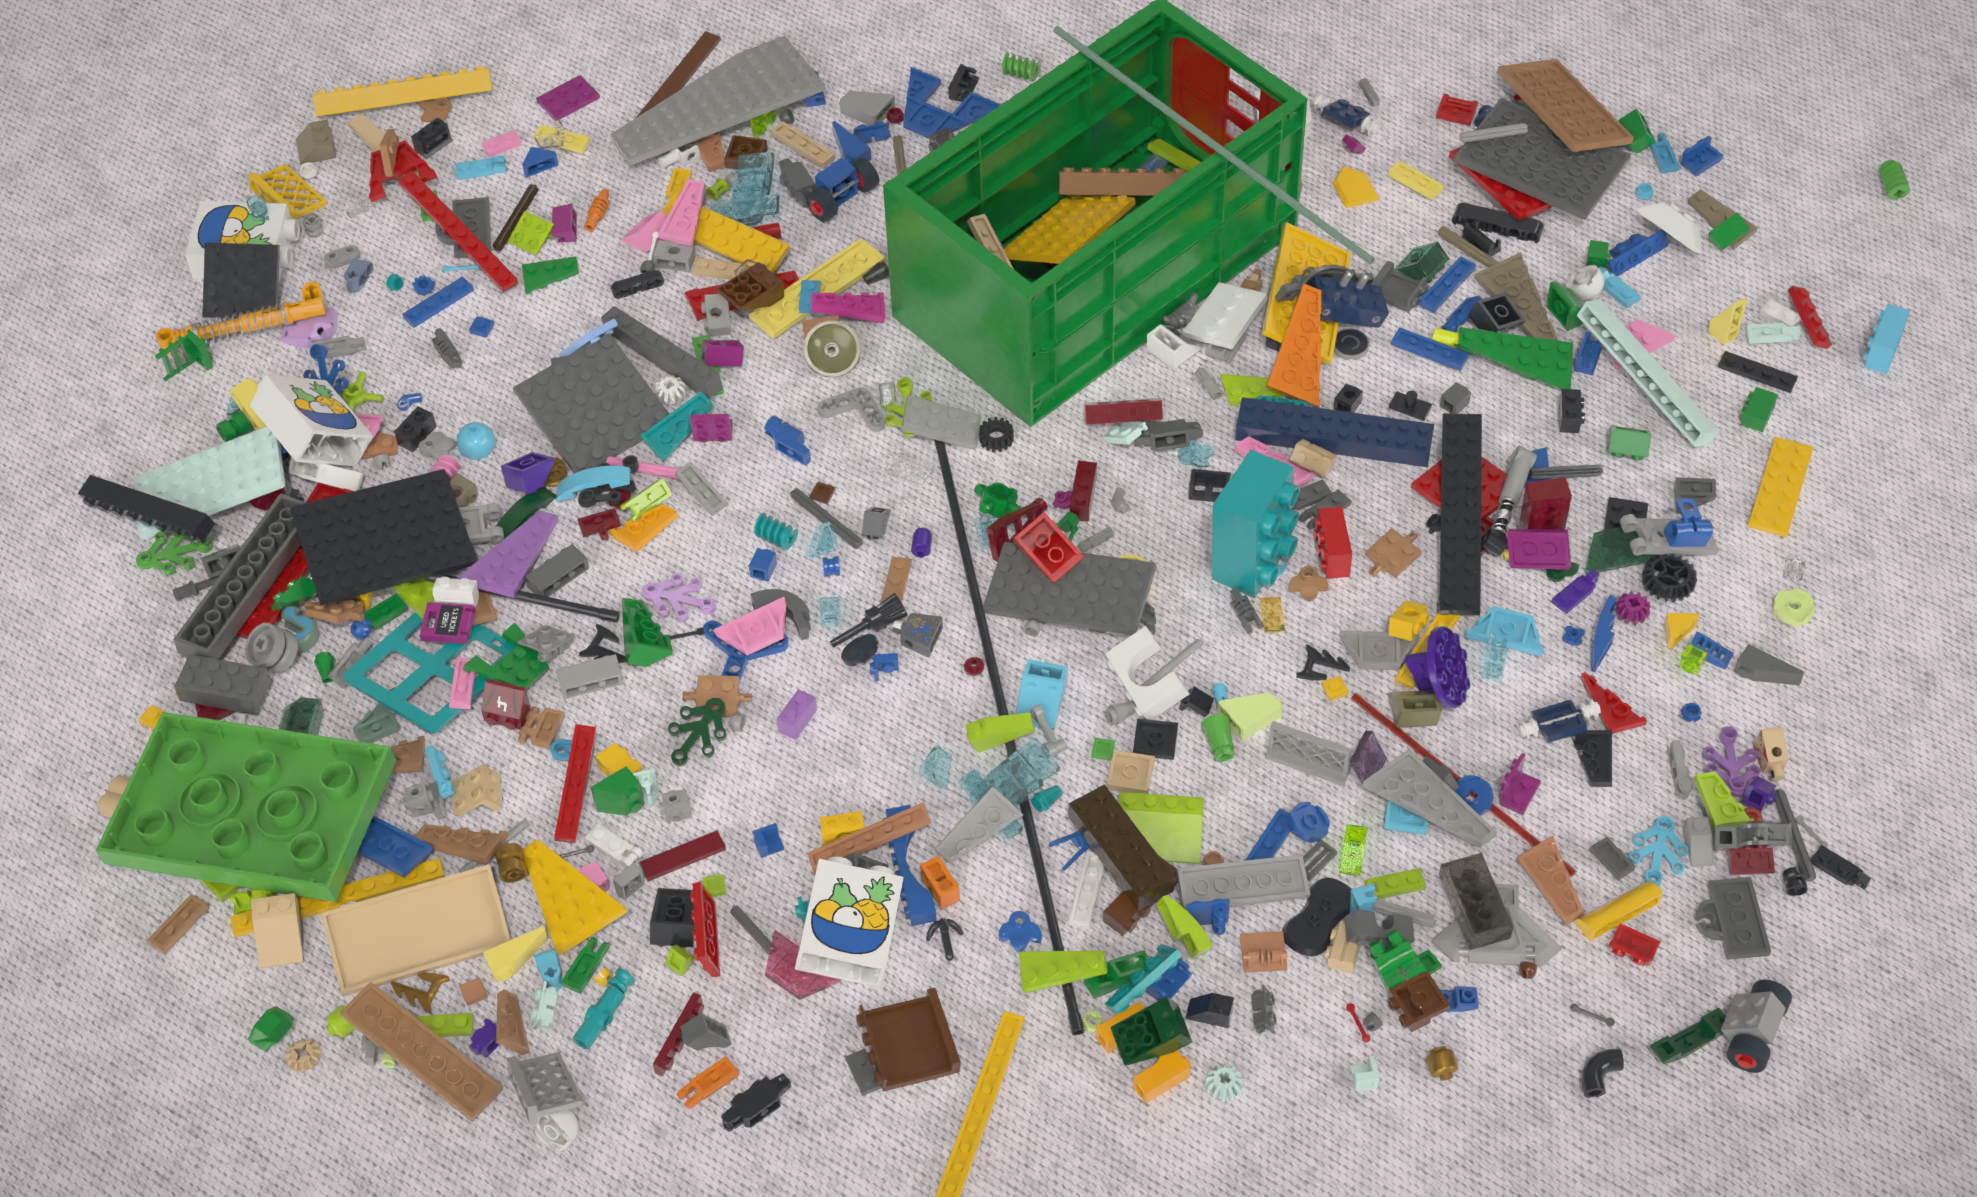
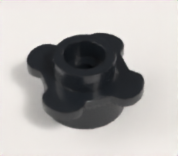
[1426,514,1441,534]

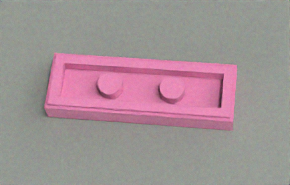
[449,658,476,709]

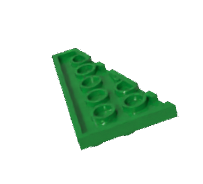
[1458,327,1573,389]

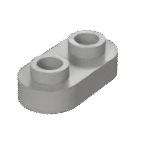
[324,245,361,269]

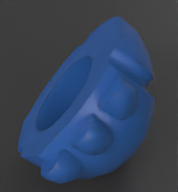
[412,276,435,295]
[350,617,371,640]

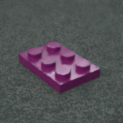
[536,75,600,121]
[1507,529,1571,569]

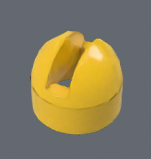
[593,967,612,986]

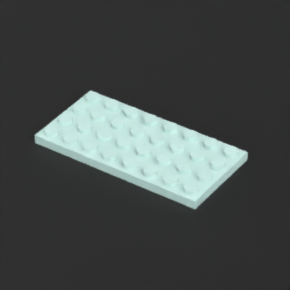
[134,427,285,540]

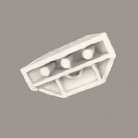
[1637,202,1702,253]

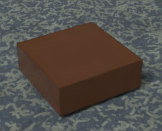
[809,482,836,505]

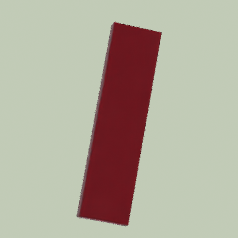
[639,830,726,882]

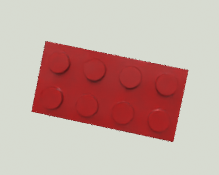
[690,881,721,977]

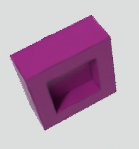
[1342,134,1366,154]

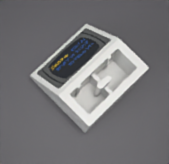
[1147,324,1200,370]

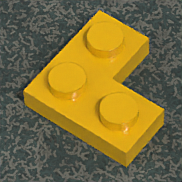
[666,168,706,199]

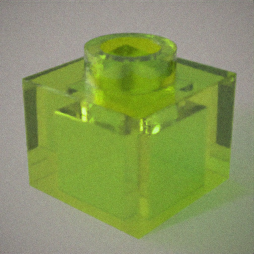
[1679,644,1708,675]

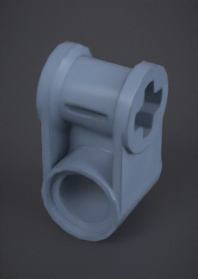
[344,258,373,293]

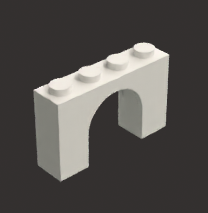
[1105,626,1189,720]

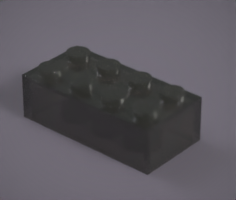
[1439,853,1513,950]

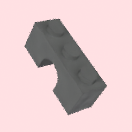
[1345,910,1415,947]

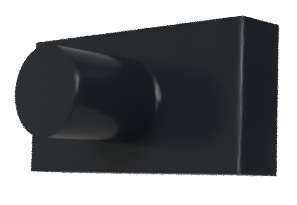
[1389,390,1432,421]

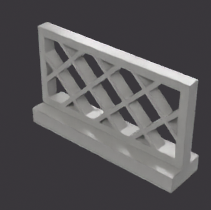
[1265,721,1352,786]
[507,1052,582,1126]

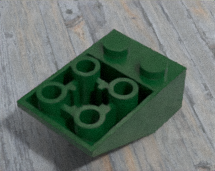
[1110,996,1192,1066]

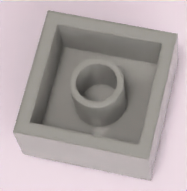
[613,863,645,900]

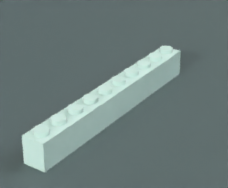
[1577,300,1719,447]

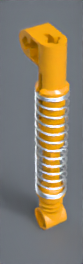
[155,282,327,354]

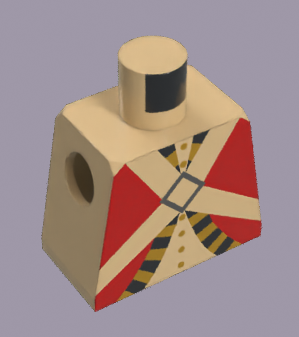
[1753,727,1789,781]

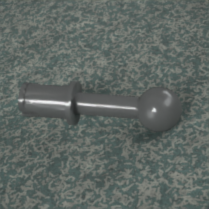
[173,574,221,601]

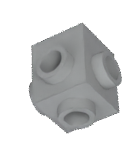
[403,782,435,818]
[659,789,692,822]

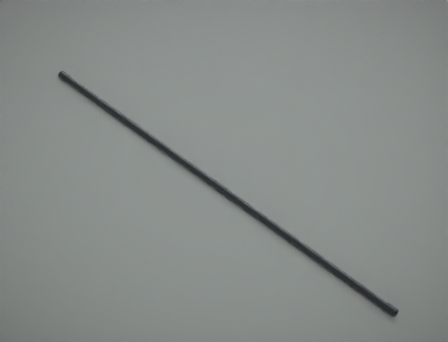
[934,439,1085,1036]

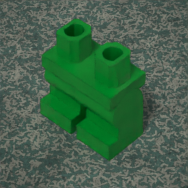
[1368,929,1426,990]

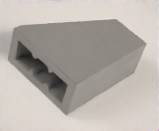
[839,91,895,126]

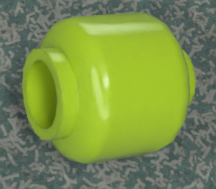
[326,1005,356,1038]

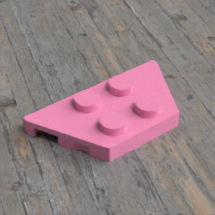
[1611,319,1675,370]
[714,597,787,655]

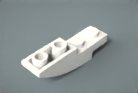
[288,457,363,491]

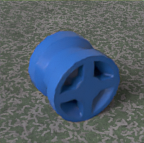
[823,556,840,577]

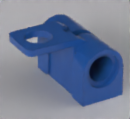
[1663,498,1713,547]

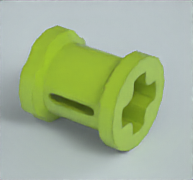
[706,178,730,201]

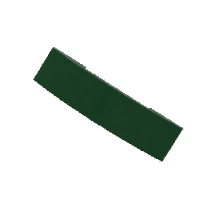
[496,487,556,539]
[1650,1008,1726,1064]

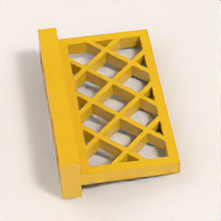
[249,164,327,219]

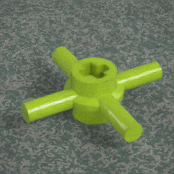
[340,371,384,411]

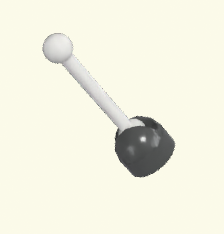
[639,231,659,273]

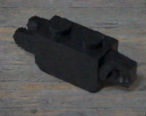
[721,1073,791,1132]

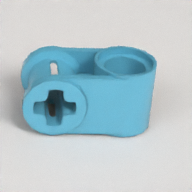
[534,948,563,991]

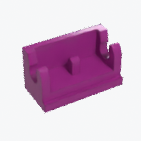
[552,203,577,243]
[701,340,744,366]

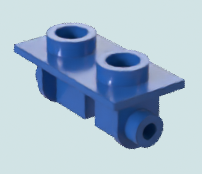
[853,122,891,144]

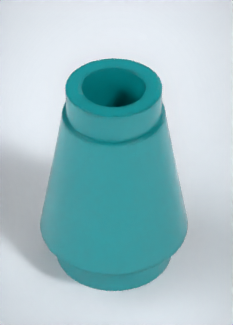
[1031,785,1063,812]

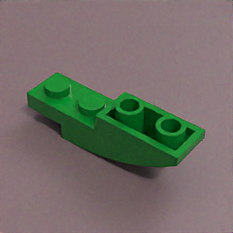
[271,575,317,611]

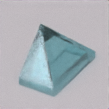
[805,522,839,559]
[919,745,952,790]

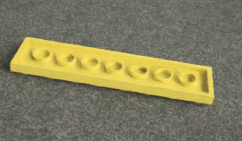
[749,238,886,339]

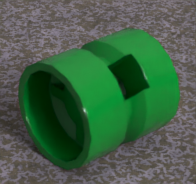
[216,411,253,442]

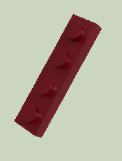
[653,992,704,1077]

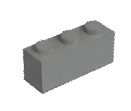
[556,654,623,699]

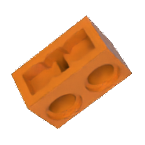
[920,855,960,910]

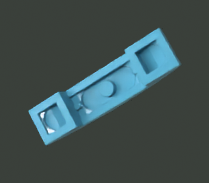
[556,466,631,502]

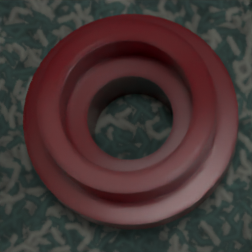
[886,107,904,124]
[964,657,984,676]

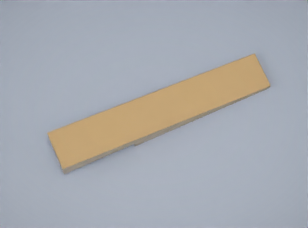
[348,114,420,178]

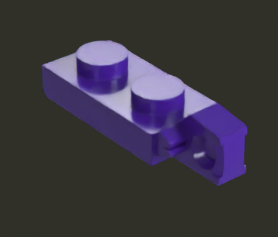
[1551,569,1600,614]

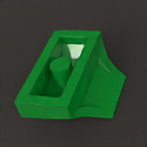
[248,1006,294,1053]

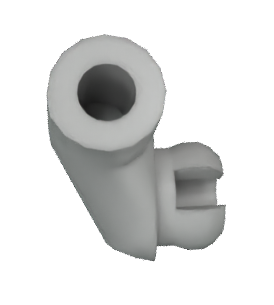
[1111,487,1129,513]

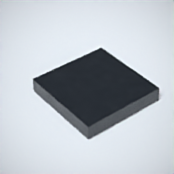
[1133,719,1178,760]

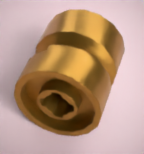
[495,843,528,883]

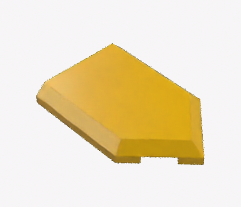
[1332,166,1380,209]

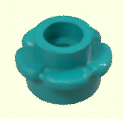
[386,274,403,292]

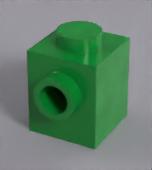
[1586,240,1611,268]

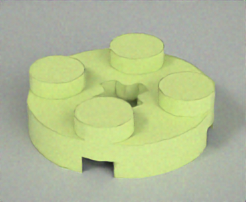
[1773,588,1816,627]

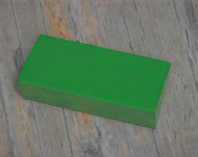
[1709,213,1750,251]

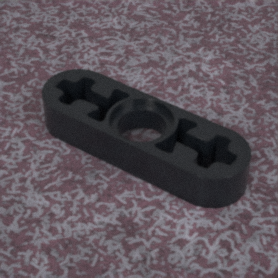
[610,270,664,299]

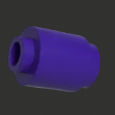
[911,528,932,558]

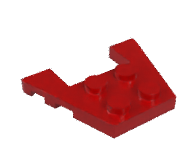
[369,140,438,203]

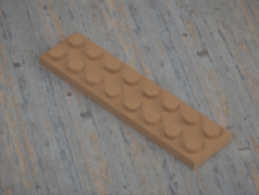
[340,981,503,1122]

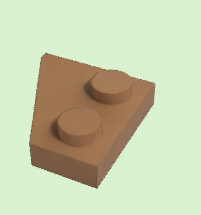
[379,129,399,177]

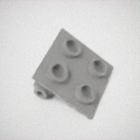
[517,625,575,662]

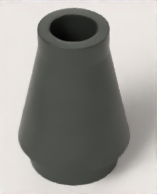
[862,261,889,285]

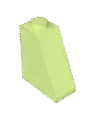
[1217,693,1283,741]

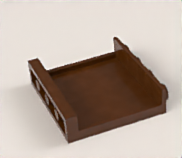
[856,987,961,1092]

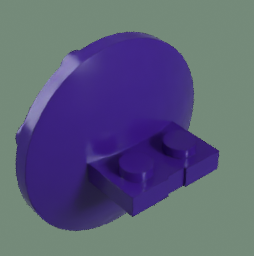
[1405,626,1470,709]

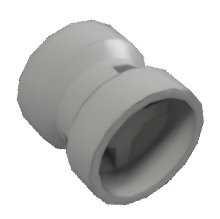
[302,213,324,238]

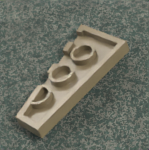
[1688,189,1758,250]

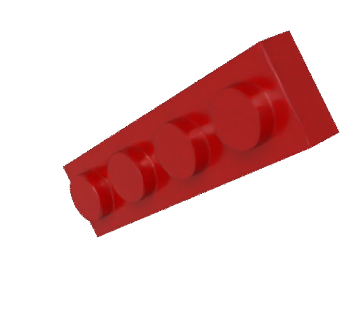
[1788,285,1832,349]

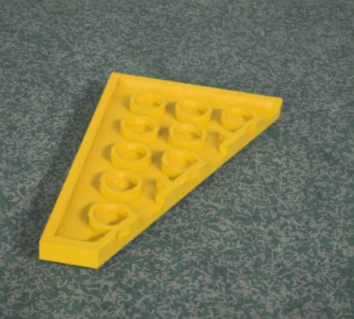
[522,839,628,955]

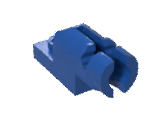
[764,415,811,466]

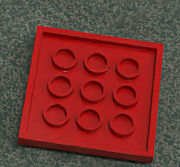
[1411,457,1507,522]

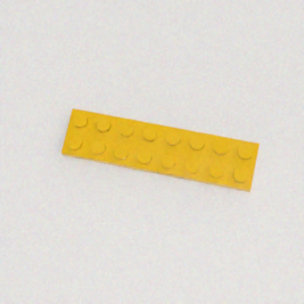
[662,194,791,273]

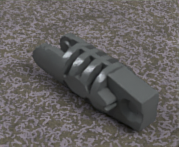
[432,328,462,368]
[1230,587,1264,634]

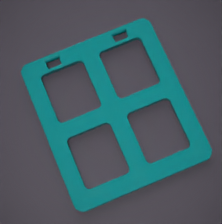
[343,612,515,733]

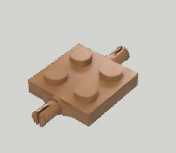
[1365,528,1422,578]
[304,600,365,624]
[682,675,753,718]

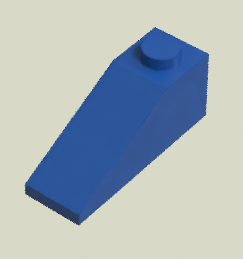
[832,121,872,164]

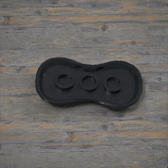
[1282,877,1352,957]

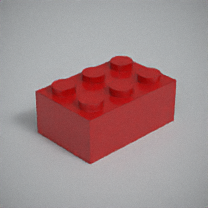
[1313,506,1353,579]

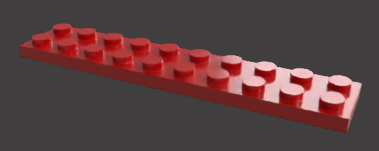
[236,482,353,639]

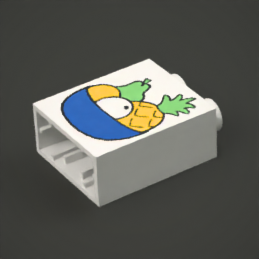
[185,201,300,282]
[250,374,373,466]
[795,857,904,987]

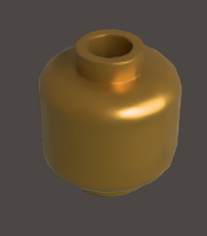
[1426,1046,1458,1081]

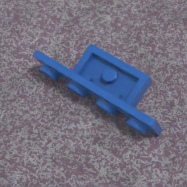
[1608,229,1669,277]

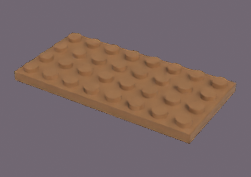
[1497,59,1634,152]

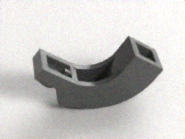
[750,589,811,640]
[1715,821,1792,849]

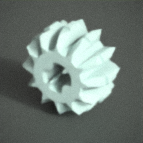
[1205,1063,1244,1103]

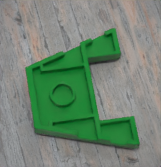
[463,622,549,690]

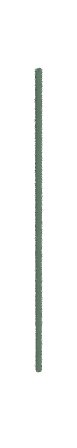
[1053,26,1375,265]

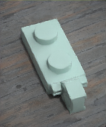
[1745,323,1801,344]

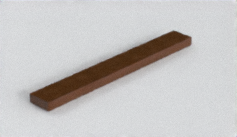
[636,31,721,118]

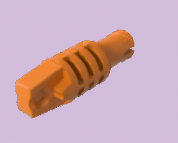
[584,189,610,232]

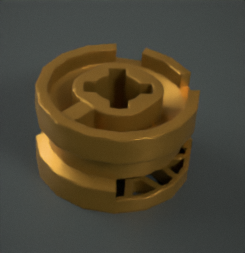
[544,457,568,487]

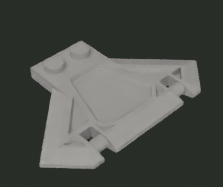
[1431,883,1563,967]

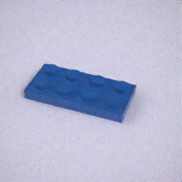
[357,815,433,878]

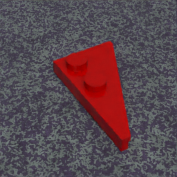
[1581,672,1647,734]

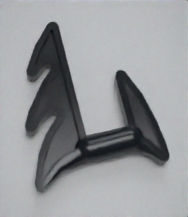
[579,624,627,664]
[1296,644,1350,681]

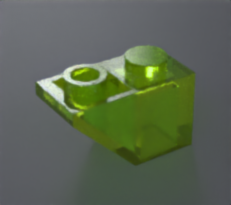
[748,110,776,138]
[1339,824,1368,876]

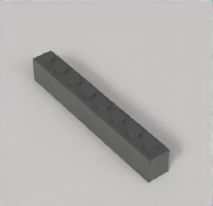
[601,306,722,399]

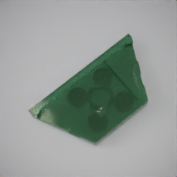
[1585,527,1661,575]

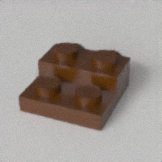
[1387,971,1450,1032]

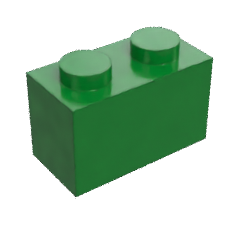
[1618,108,1655,153]
[1739,387,1778,433]

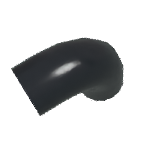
[1581,1048,1624,1098]

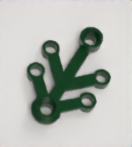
[668,698,727,767]

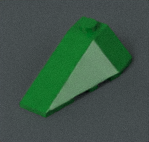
[622,597,673,667]

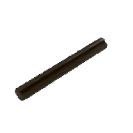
[492,184,539,251]

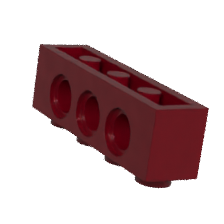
[1084,398,1163,425]

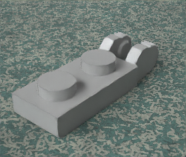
[1667,740,1693,800]

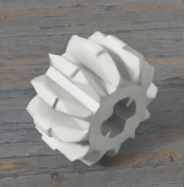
[654,374,686,407]

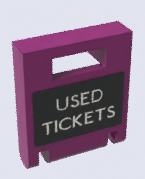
[419,602,476,644]

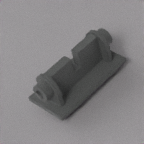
[1251,985,1277,1033]

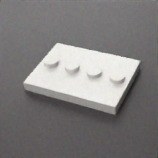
[1182,282,1268,349]

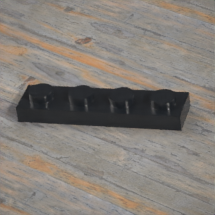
[1718,351,1798,393]

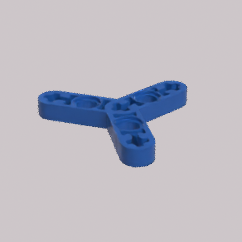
[703,620,789,684]

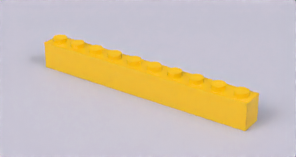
[312,66,493,116]

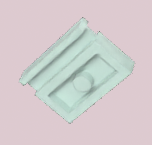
[1103,422,1148,445]

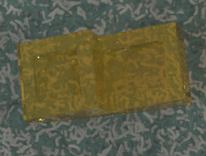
[1260,597,1285,633]

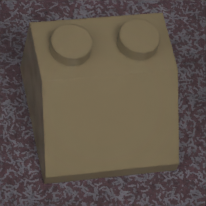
[296,119,336,165]

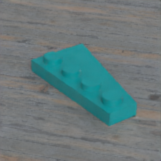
[640,392,714,462]
[1105,944,1182,1014]

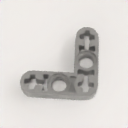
[818,387,885,432]

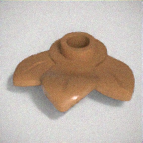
[419,97,452,122]
[1288,566,1329,602]

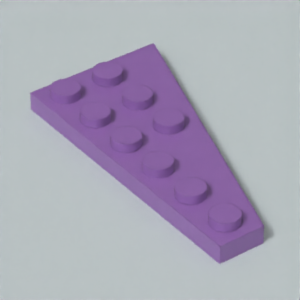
[457,511,558,598]

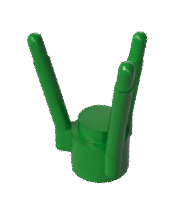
[1056,512,1079,541]

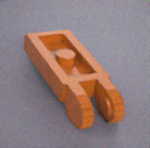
[677,1057,740,1109]

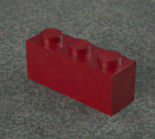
[1069,460,1097,522]

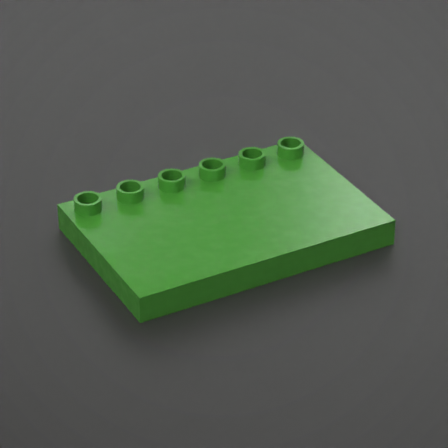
[96,712,396,902]

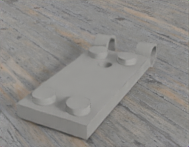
[459,503,504,544]
[1620,514,1719,555]

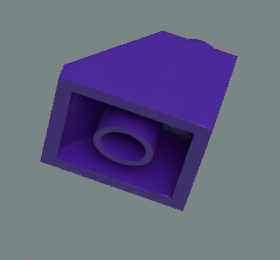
[501,452,554,494]

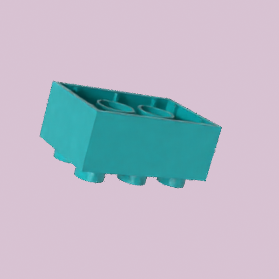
[1212,449,1300,598]

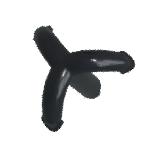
[926,918,963,961]

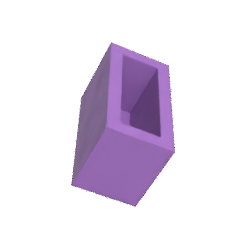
[777,689,817,740]

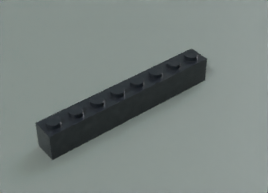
[77,475,215,543]

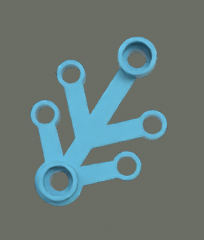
[1628,816,1688,886]

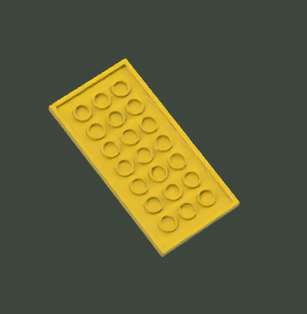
[1004,195,1135,264]
[1262,222,1351,365]

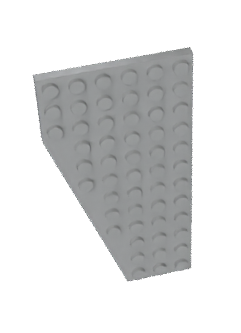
[610,36,826,166]

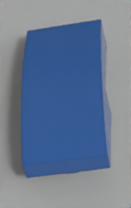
[1440,986,1479,1012]

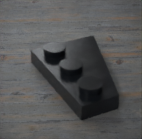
[1571,730,1612,787]

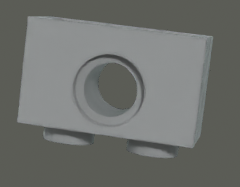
[653,240,696,273]
[701,294,731,337]

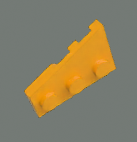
[608,504,678,552]

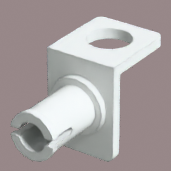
[658,145,701,169]

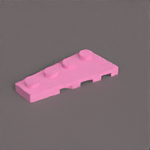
[658,179,706,247]
[1234,436,1317,487]

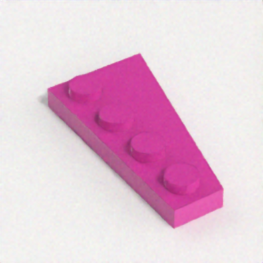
[810,292,885,323]

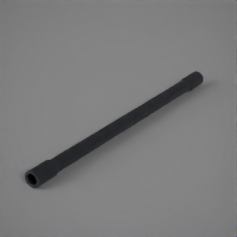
[424,573,620,623]

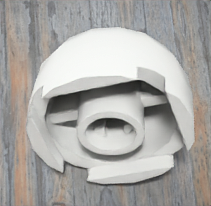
[1565,265,1604,301]
[535,1109,579,1151]

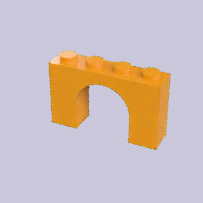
[1095,1001,1191,1103]

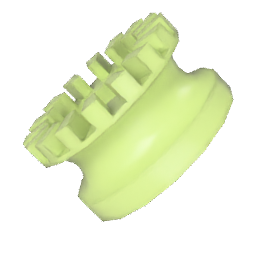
[1083,1010,1102,1032]

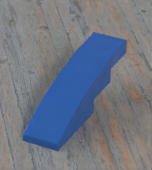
[1591,595,1617,672]

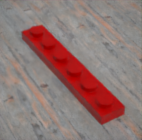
[554,724,596,843]

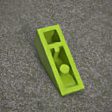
[966,712,1035,753]

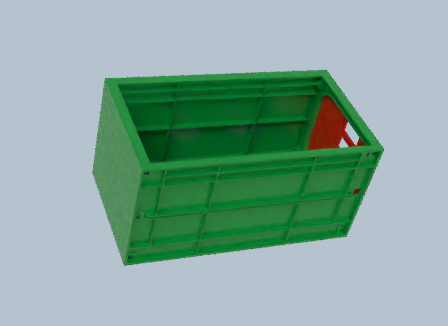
[883,0,1308,427]

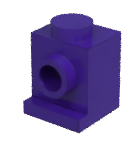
[469,1018,500,1058]

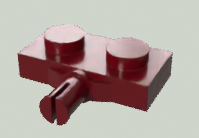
[577,508,621,540]

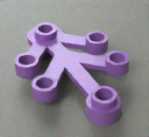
[1702,726,1761,796]

